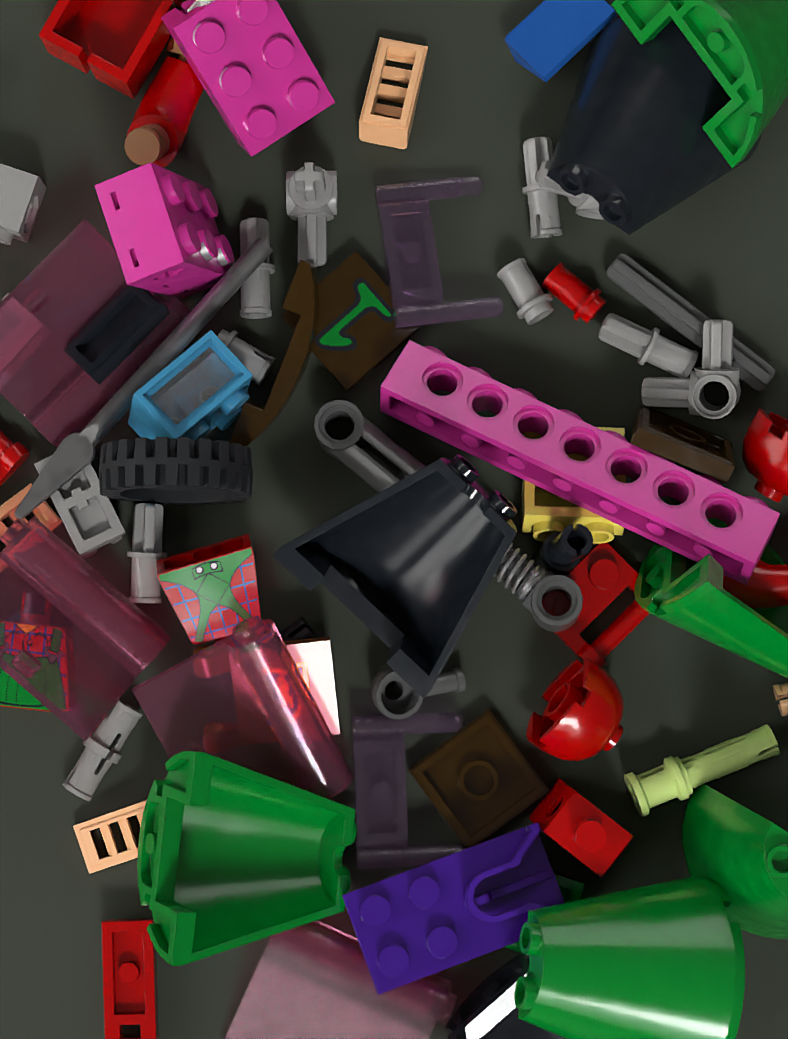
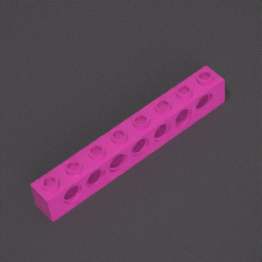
[380,340,780,585]

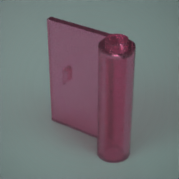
[0,219,190,448]
[0,516,172,741]
[132,616,354,799]
[225,920,457,1039]

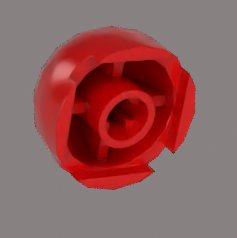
[742,408,788,502]
[526,657,624,762]

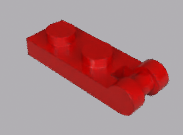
[101,918,160,1039]

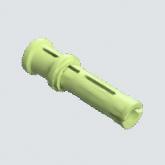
[624,724,780,817]

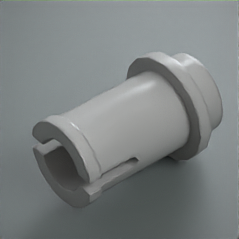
[497,258,554,325]
[217,329,275,386]

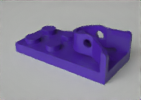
[342,822,565,995]

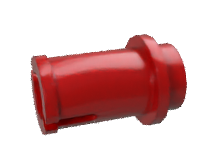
[541,262,607,324]

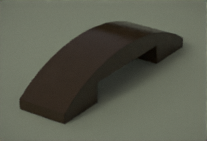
[229,260,319,446]

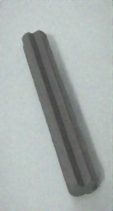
[606,253,776,392]

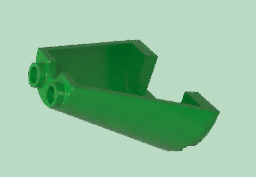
[611,0,788,168]
[634,518,788,678]
[137,751,357,966]
[681,784,788,939]
[514,876,745,1039]

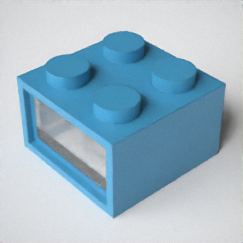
[128,330,253,440]

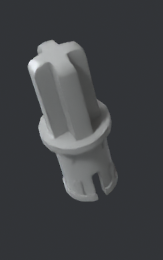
[522,137,563,238]
[240,217,275,319]
[598,313,698,378]
[127,503,167,603]

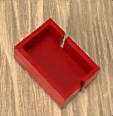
[39,0,186,99]

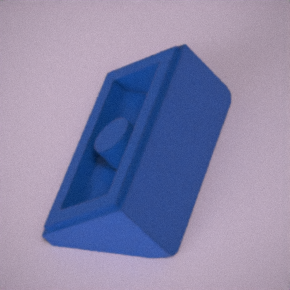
[505,0,617,82]

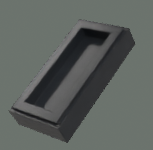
[63,285,170,385]

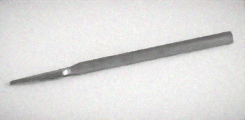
[14,237,273,519]

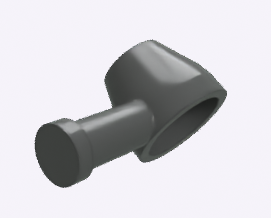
[371,667,466,719]

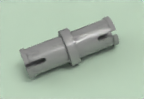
[62,698,143,801]

